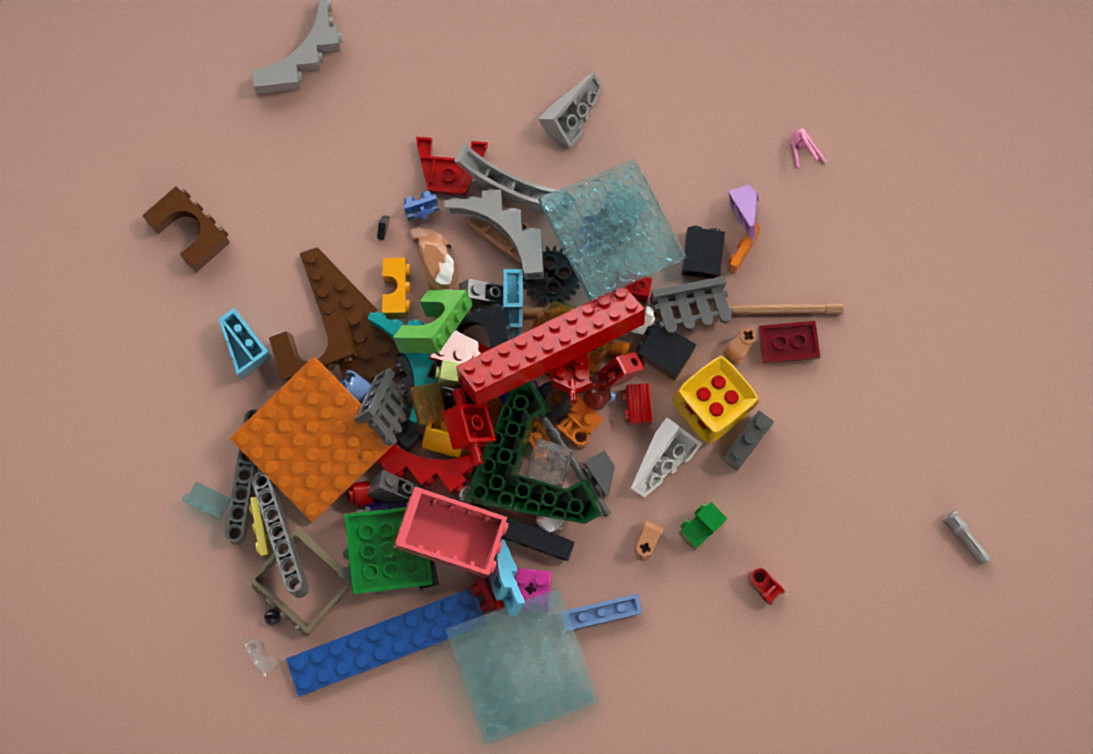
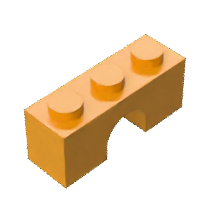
[382,258,410,318]

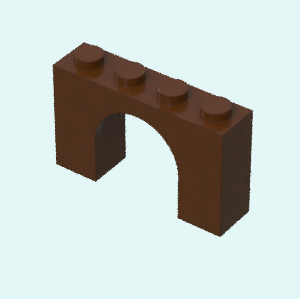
[142,186,230,273]
[269,311,358,383]

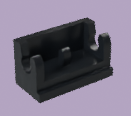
[395,420,423,452]

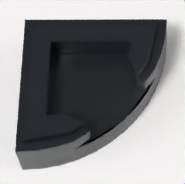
[377,215,390,240]

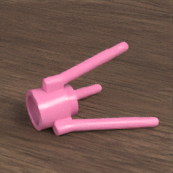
[790,129,826,168]

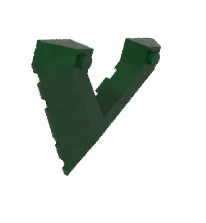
[463,380,603,524]

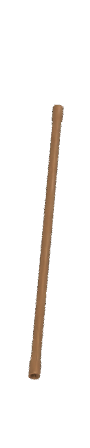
[523,303,843,317]

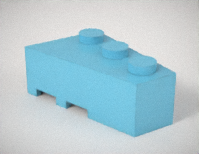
[219,308,272,380]

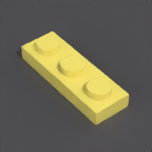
[249,497,273,558]

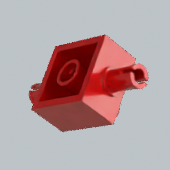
[443,388,496,466]

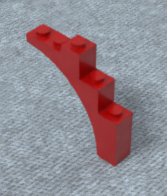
[377,444,486,495]

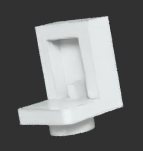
[631,306,655,335]

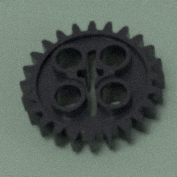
[523,246,582,307]

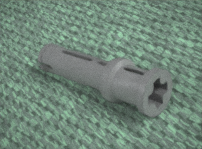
[942,509,991,565]

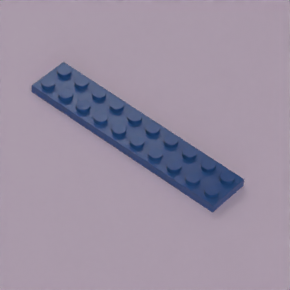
[286,588,488,697]

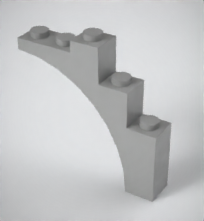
[252,0,343,94]
[454,145,575,217]
[445,188,544,280]

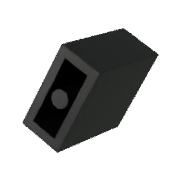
[681,225,725,279]
[636,321,697,381]

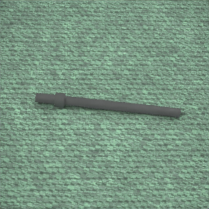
[541,416,611,517]

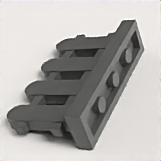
[649,276,734,335]
[354,368,412,446]

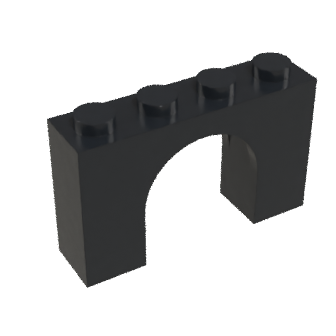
[436,304,513,366]

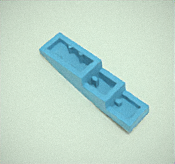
[503,269,523,338]

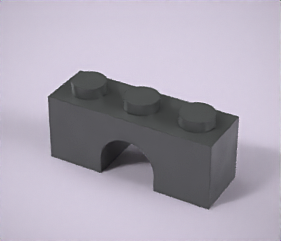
[722,410,775,471]

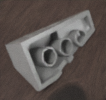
[538,72,603,148]

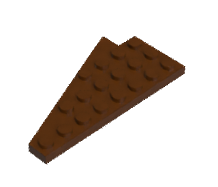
[300,247,403,384]

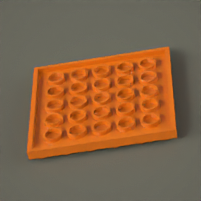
[230,356,397,523]

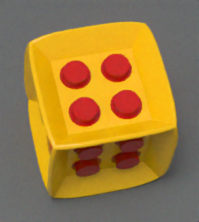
[672,356,759,445]

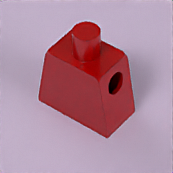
[597,352,645,390]

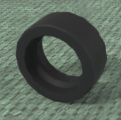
[539,381,573,419]

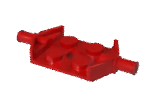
[551,352,592,404]

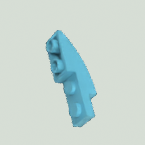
[490,540,525,616]

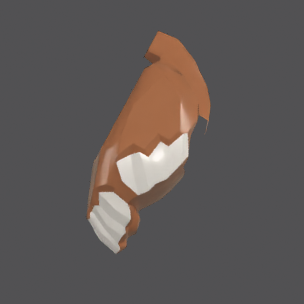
[410,227,458,290]

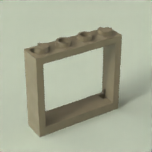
[249,527,352,635]

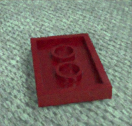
[758,321,820,364]

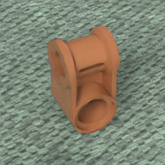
[723,327,757,364]
[634,520,664,560]

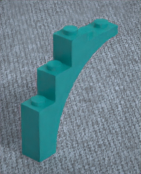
[367,311,443,429]

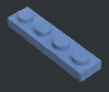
[561,594,642,632]

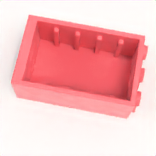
[393,487,509,577]

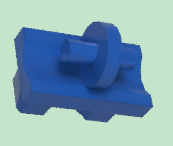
[403,190,440,222]

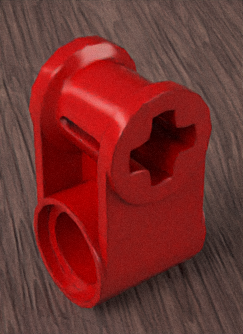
[748,568,785,606]

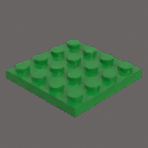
[344,507,433,595]

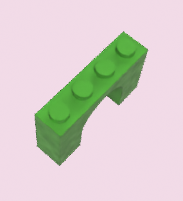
[393,290,473,354]

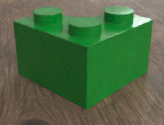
[679,502,727,550]

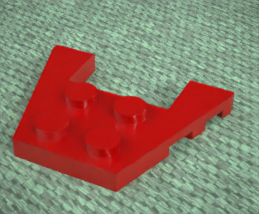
[416,136,488,196]

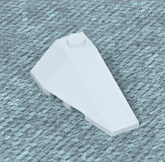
[631,418,703,497]

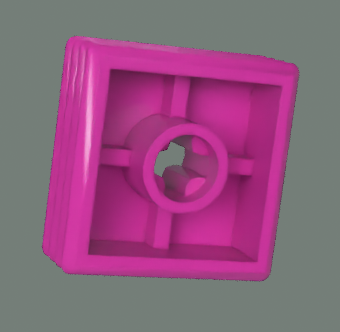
[514,568,552,612]

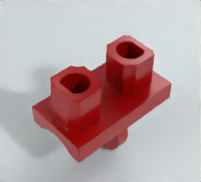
[470,576,504,613]

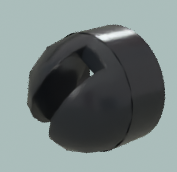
[264,609,281,626]

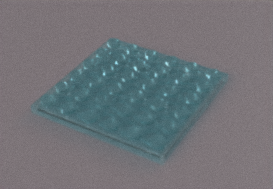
[538,159,687,302]
[446,588,599,745]

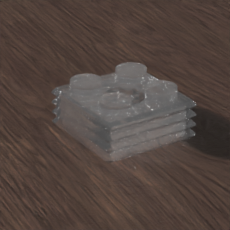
[525,438,574,487]

